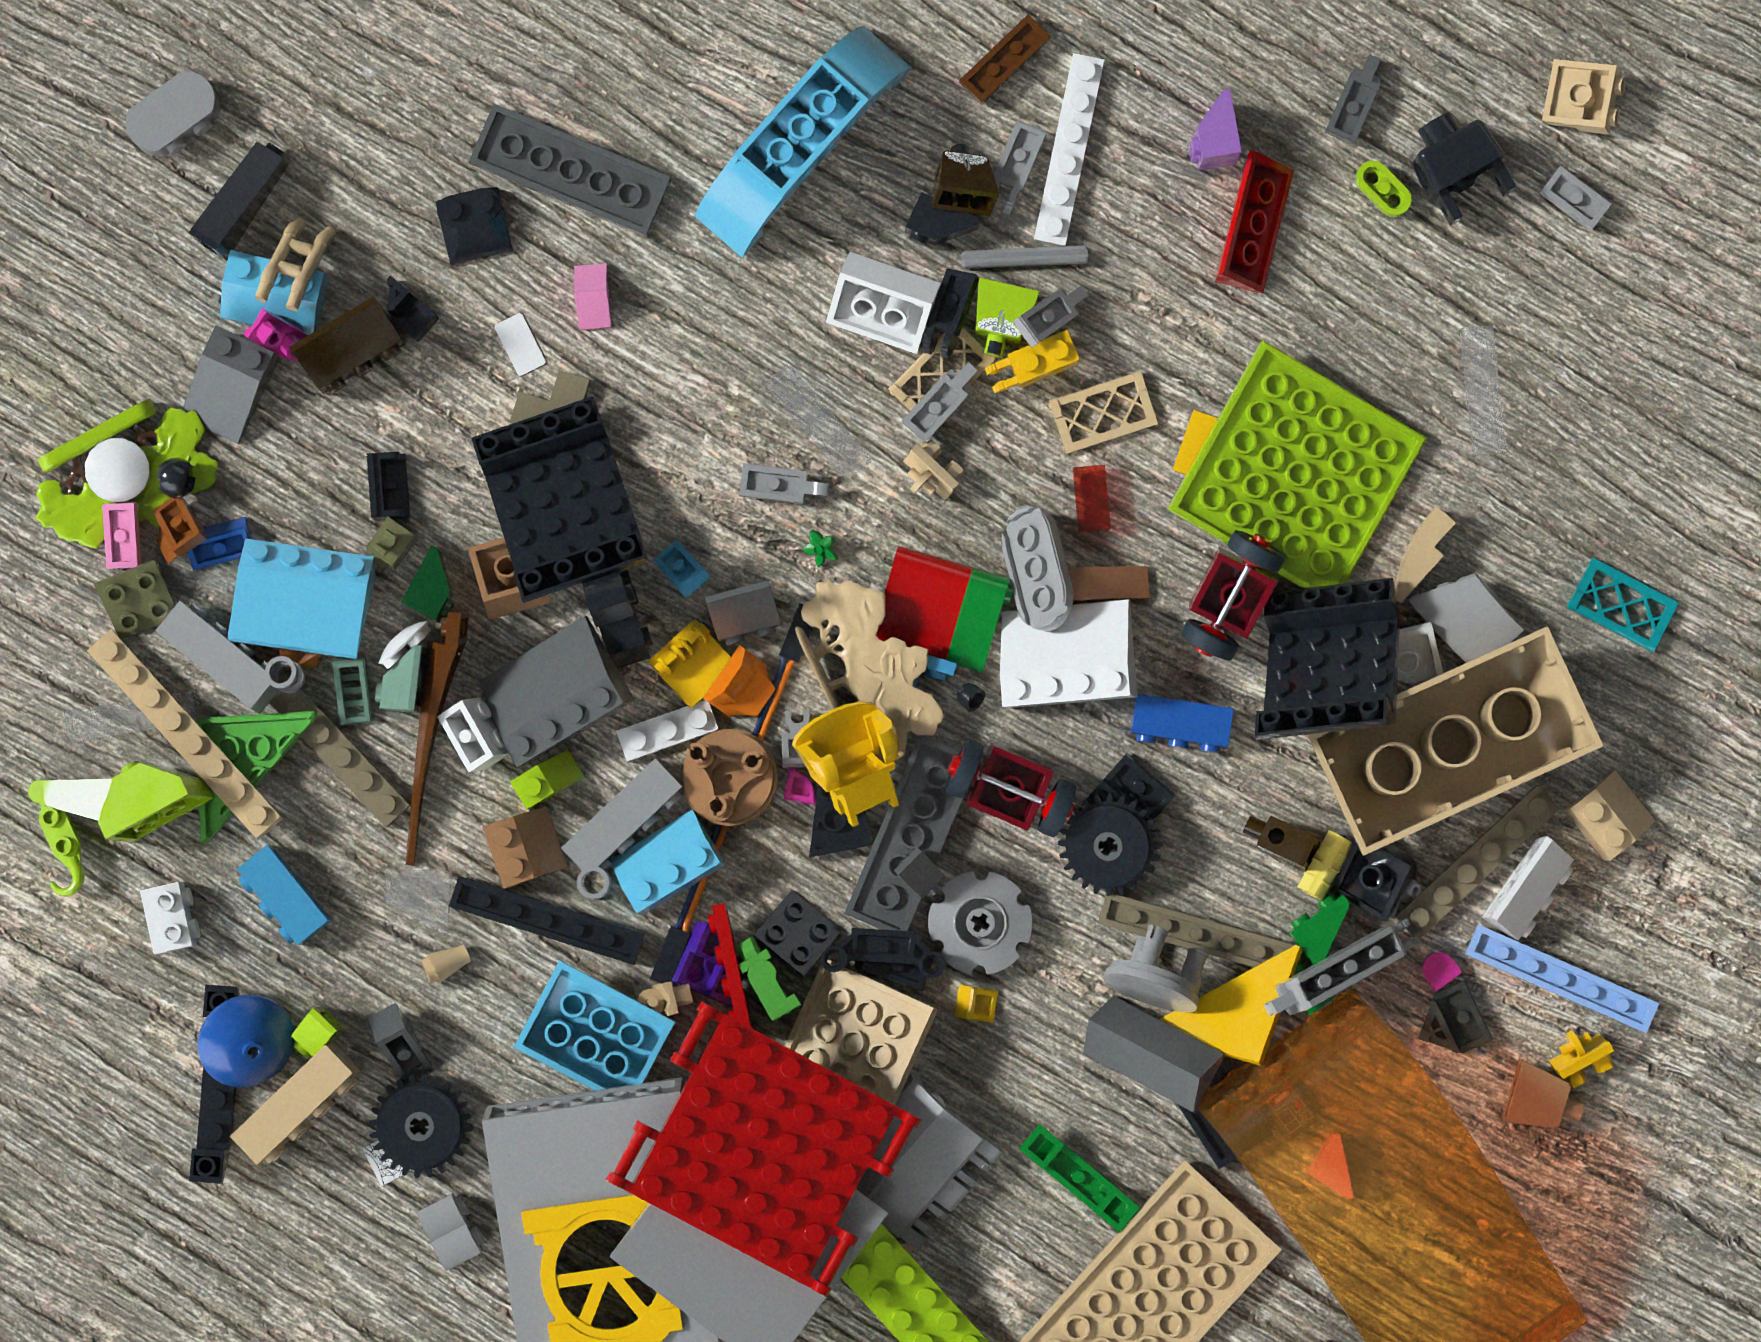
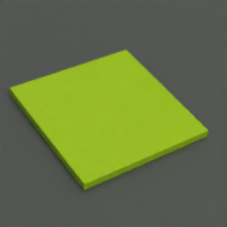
[1167,340,1427,589]

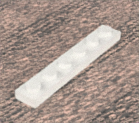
[1034,53,1104,247]

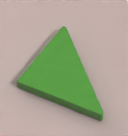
[196,711,318,843]

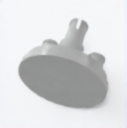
[1103,925,1208,1012]

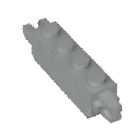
[1263,918,1420,1016]

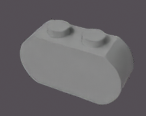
[126,71,220,157]

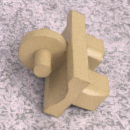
[903,439,964,501]
[636,981,693,1016]

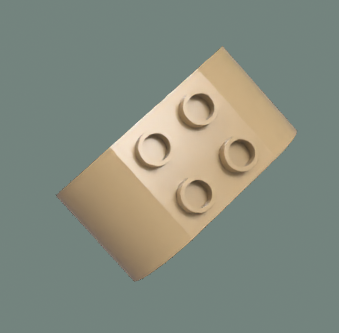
[1307,626,1603,856]

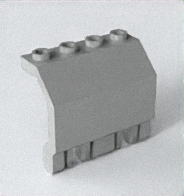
[856,1070,1004,1250]

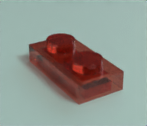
[1072,465,1111,533]

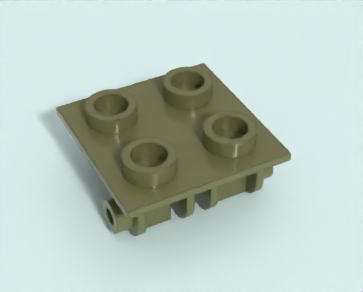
[94,560,176,640]

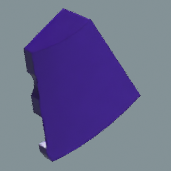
[672,921,733,1007]

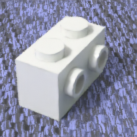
[437,698,509,772]
[140,882,200,954]

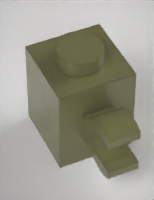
[366,517,418,570]

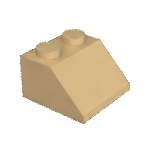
[1564,770,1655,861]

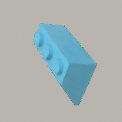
[220,250,330,336]
[610,809,726,915]

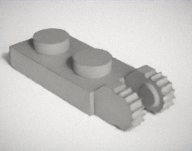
[994,120,1047,215]

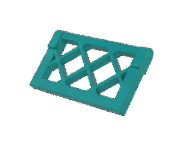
[1566,558,1679,653]

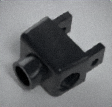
[1412,111,1516,226]

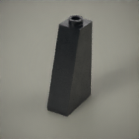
[188,142,289,261]

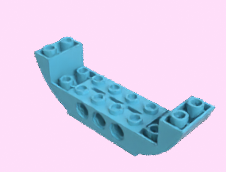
[695,26,912,258]

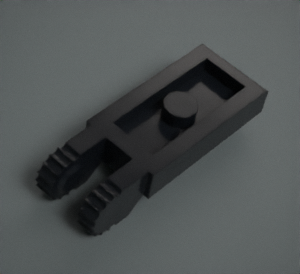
[922,268,979,359]

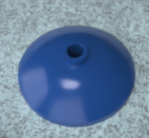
[197,994,295,1087]

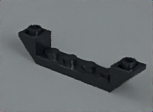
[189,984,240,1184]

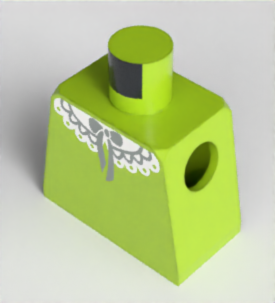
[975,278,1039,358]

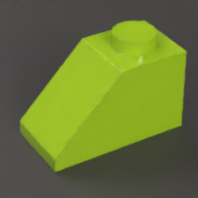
[510,750,585,811]
[291,1007,346,1058]

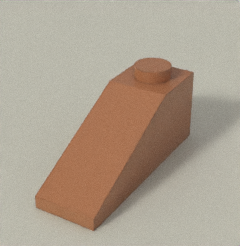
[1068,566,1150,603]

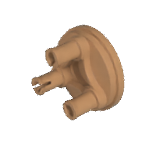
[681,729,778,826]

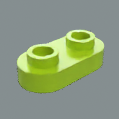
[1355,160,1412,217]

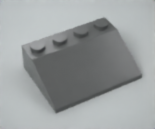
[480,616,635,767]

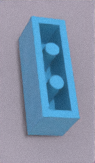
[237,845,332,945]

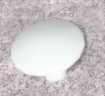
[85,438,150,502]
[379,621,431,669]

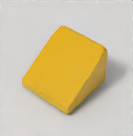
[955,985,998,1023]

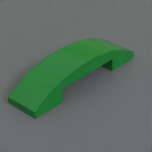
[1019,1124,1140,1233]

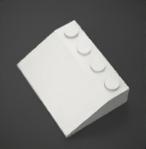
[1000,600,1138,708]

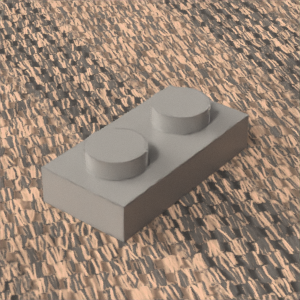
[1539,166,1612,232]

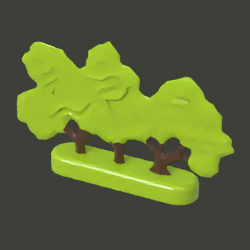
[35,398,218,549]

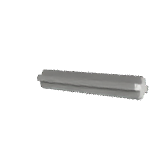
[961,245,1089,269]

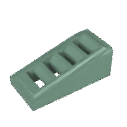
[332,654,373,725]

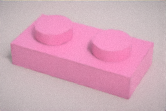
[102,502,141,569]

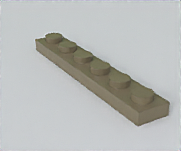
[270,664,411,828]
[1395,785,1560,939]
[1098,893,1295,967]

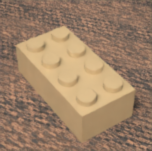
[230,1043,361,1165]

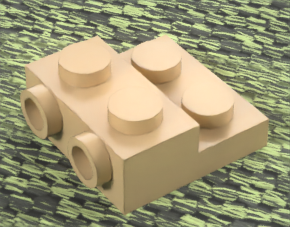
[1542,59,1626,135]

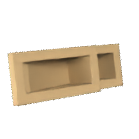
[1395,506,1456,606]

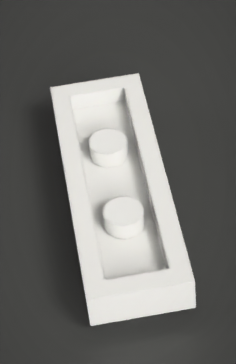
[616,700,719,762]

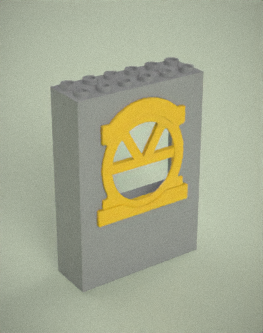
[482,1077,723,1342]

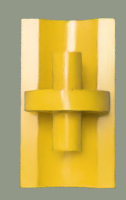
[1549,1030,1614,1088]

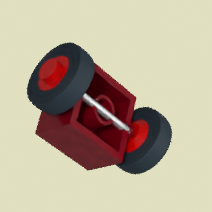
[1181,530,1286,661]
[946,739,1076,837]

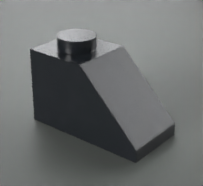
[905,192,980,246]

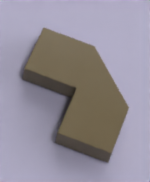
[510,370,591,424]

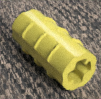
[1297,830,1352,901]

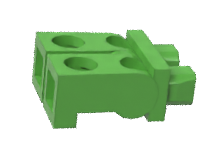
[735,936,803,1022]

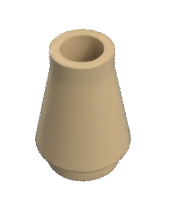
[420,944,471,984]

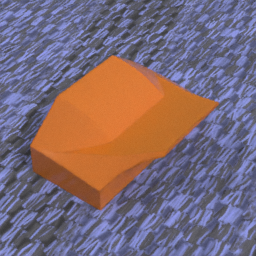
[703,645,775,717]

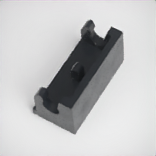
[366,452,411,521]

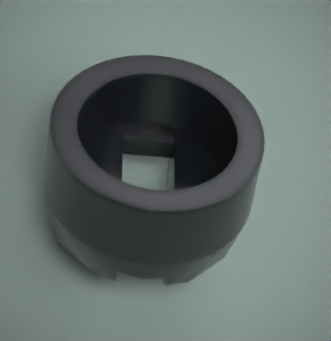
[957,683,985,712]

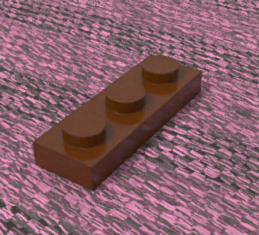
[959,14,1051,105]

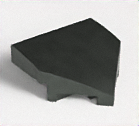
[1418,980,1493,1053]

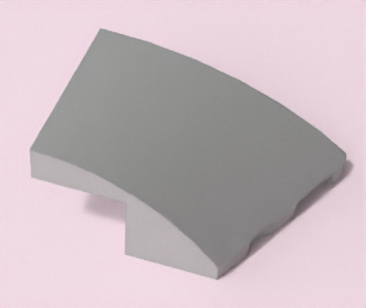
[1407,573,1524,663]

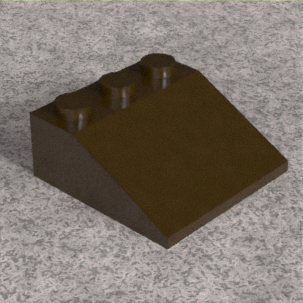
[289,296,406,394]

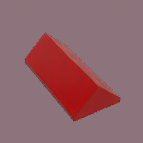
[1215,150,1294,293]

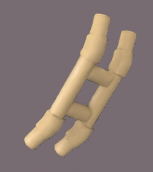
[255,218,336,311]

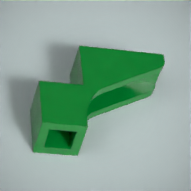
[1287,893,1349,1015]

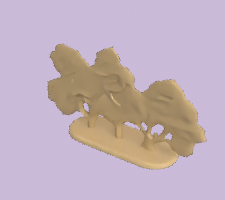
[795,580,943,764]

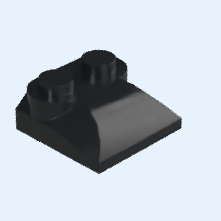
[435,187,513,266]
[1331,839,1417,922]

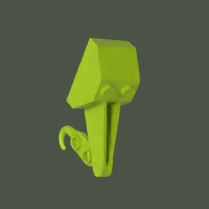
[28,761,214,897]

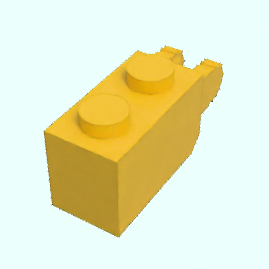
[984,330,1080,393]

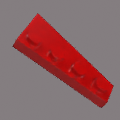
[708,903,755,1030]

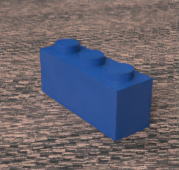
[1130,694,1234,753]

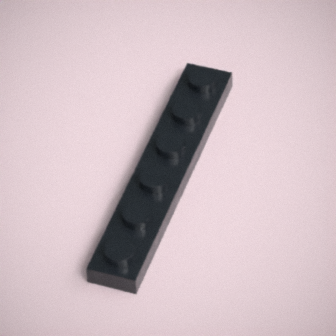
[449,876,645,965]

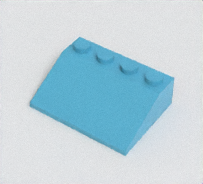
[228,539,376,659]
[514,960,676,1090]

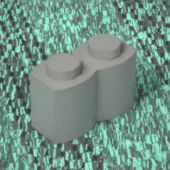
[416,1193,485,1271]

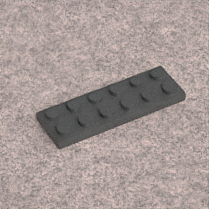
[469,104,671,238]
[844,735,964,931]

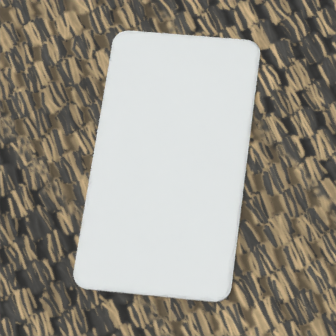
[494,313,546,376]

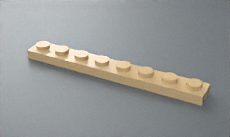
[87,629,283,840]

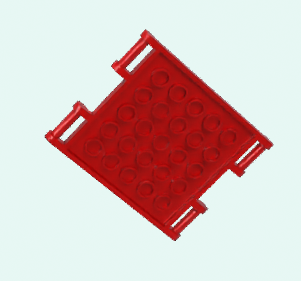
[605,1001,921,1297]

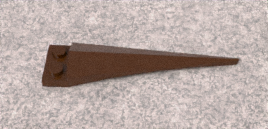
[405,609,470,866]

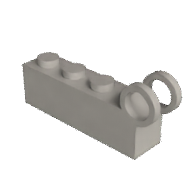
[155,601,305,714]
[561,758,683,899]

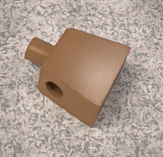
[1501,1061,1585,1129]

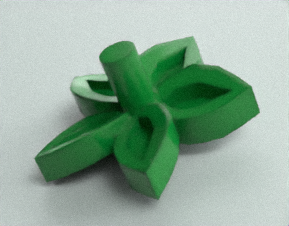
[802,529,838,567]

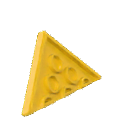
[1159,945,1303,1066]

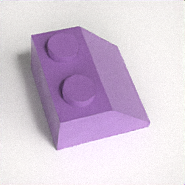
[1189,89,1242,171]

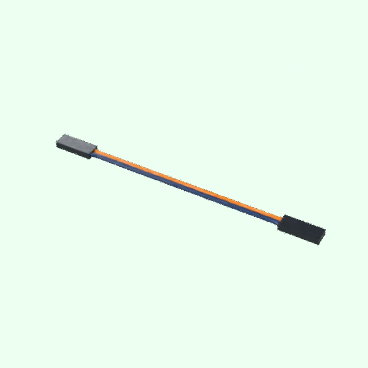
[650,603,813,983]

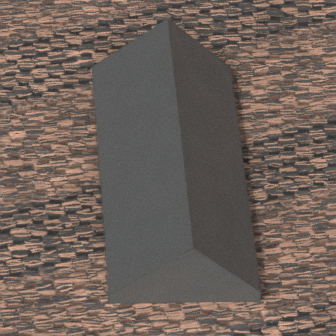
[1083,996,1225,1113]

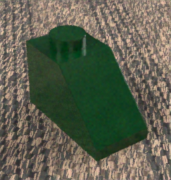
[401,546,455,623]

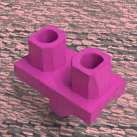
[243,308,307,361]

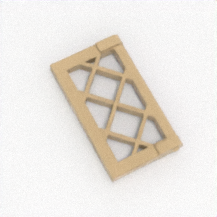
[888,327,996,411]
[1049,371,1158,454]

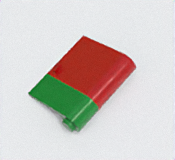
[876,546,1014,673]

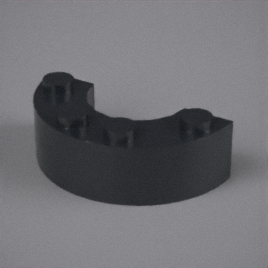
[582,570,653,669]

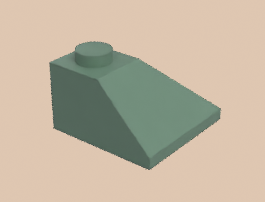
[375,645,426,714]

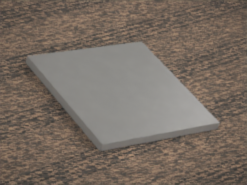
[610,1189,888,1342]

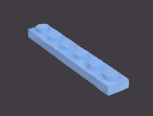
[1465,925,1659,1033]

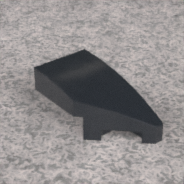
[387,276,439,342]

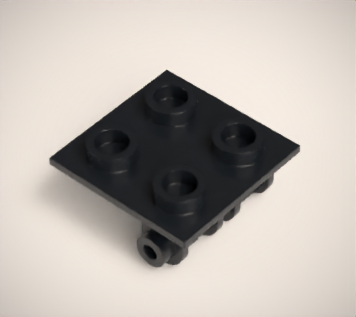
[753,890,841,977]

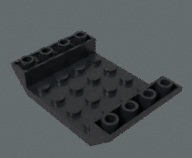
[471,396,648,603]
[1254,578,1400,740]

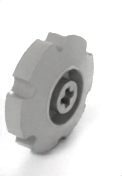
[928,871,1032,974]

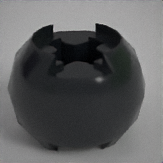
[157,457,196,498]

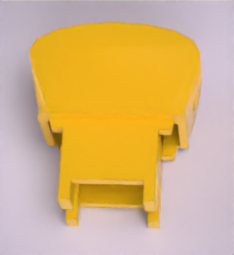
[792,701,899,827]

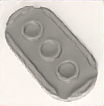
[1001,506,1074,631]

